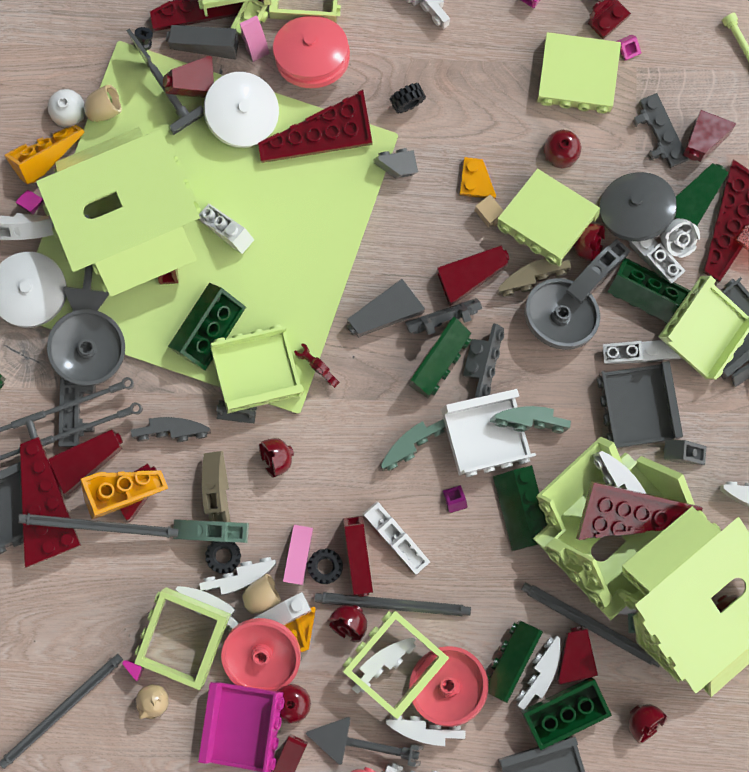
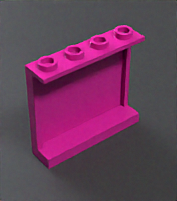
[198,682,284,772]

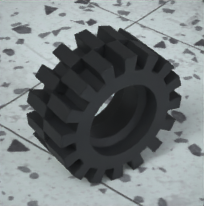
[390,83,426,114]
[205,541,241,574]
[308,549,343,584]

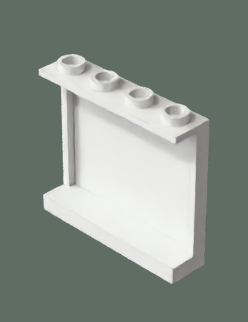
[441,389,536,477]

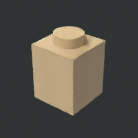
[474,195,504,228]

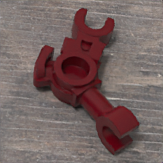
[294,343,340,388]

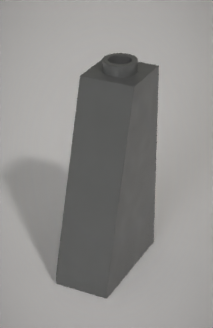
[166,25,239,60]
[347,279,425,337]

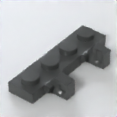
[633,93,689,168]
[405,298,482,335]
[58,377,96,447]

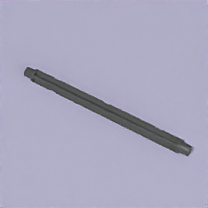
[19,513,178,538]
[521,582,660,667]
[315,592,471,616]
[0,653,123,769]

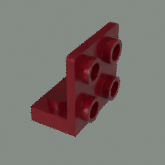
[588,0,631,39]

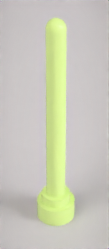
[722,13,749,62]

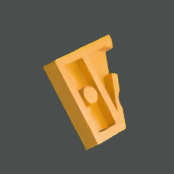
[460,157,496,199]
[284,607,316,652]

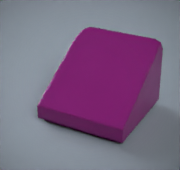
[443,485,468,513]

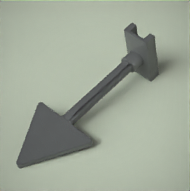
[126,28,204,135]
[63,215,109,311]
[306,717,424,767]

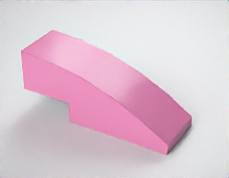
[240,15,269,62]
[283,525,313,585]

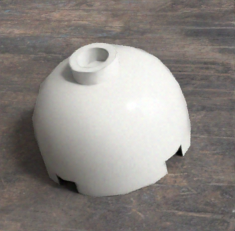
[48,89,85,128]
[661,219,700,258]

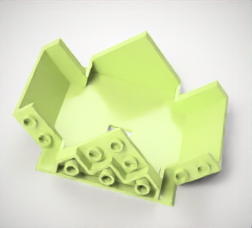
[36,127,201,297]
[533,437,695,620]
[622,506,749,697]

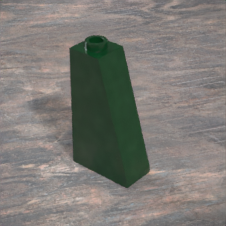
[674,163,729,226]

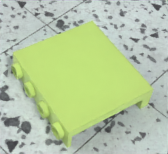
[537,32,621,114]
[498,168,600,267]
[659,276,749,380]
[211,325,304,414]

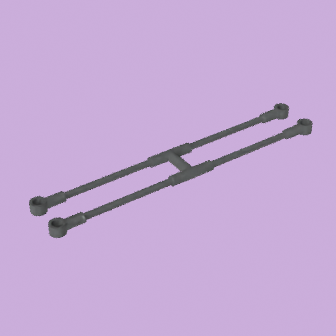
[0,377,143,460]

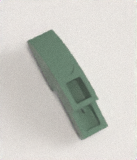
[490,406,571,434]
[381,419,446,471]
[173,519,249,543]

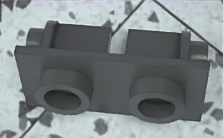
[217,400,257,424]

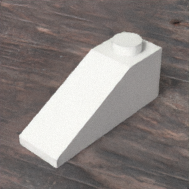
[253,592,312,625]

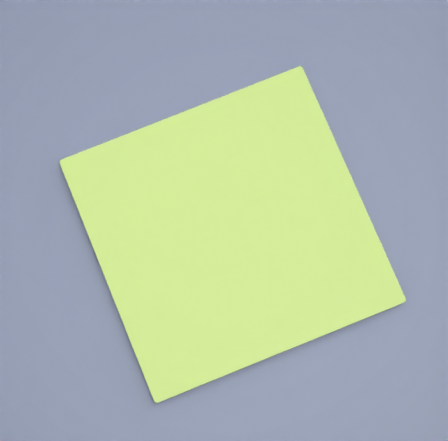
[36,41,398,414]

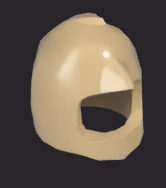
[84,85,122,122]
[242,574,281,614]
[136,684,169,719]

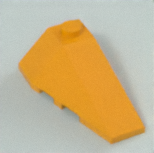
[4,125,85,184]
[80,470,168,520]

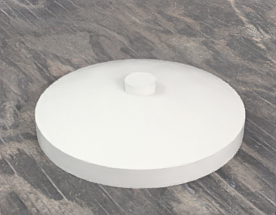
[203,72,279,148]
[0,252,67,328]

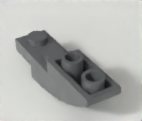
[566,239,630,304]
[131,417,211,442]

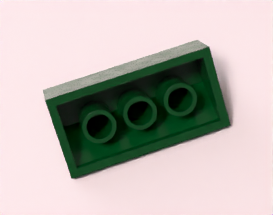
[608,258,691,324]
[168,283,246,371]
[409,317,472,398]
[493,465,548,551]
[487,621,543,703]
[521,677,612,750]

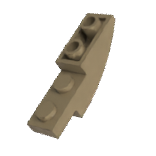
[497,258,571,297]
[202,451,231,522]

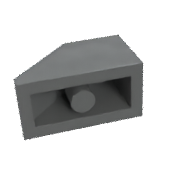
[664,440,707,465]

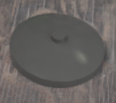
[600,172,677,241]
[524,278,600,350]
[47,309,125,386]

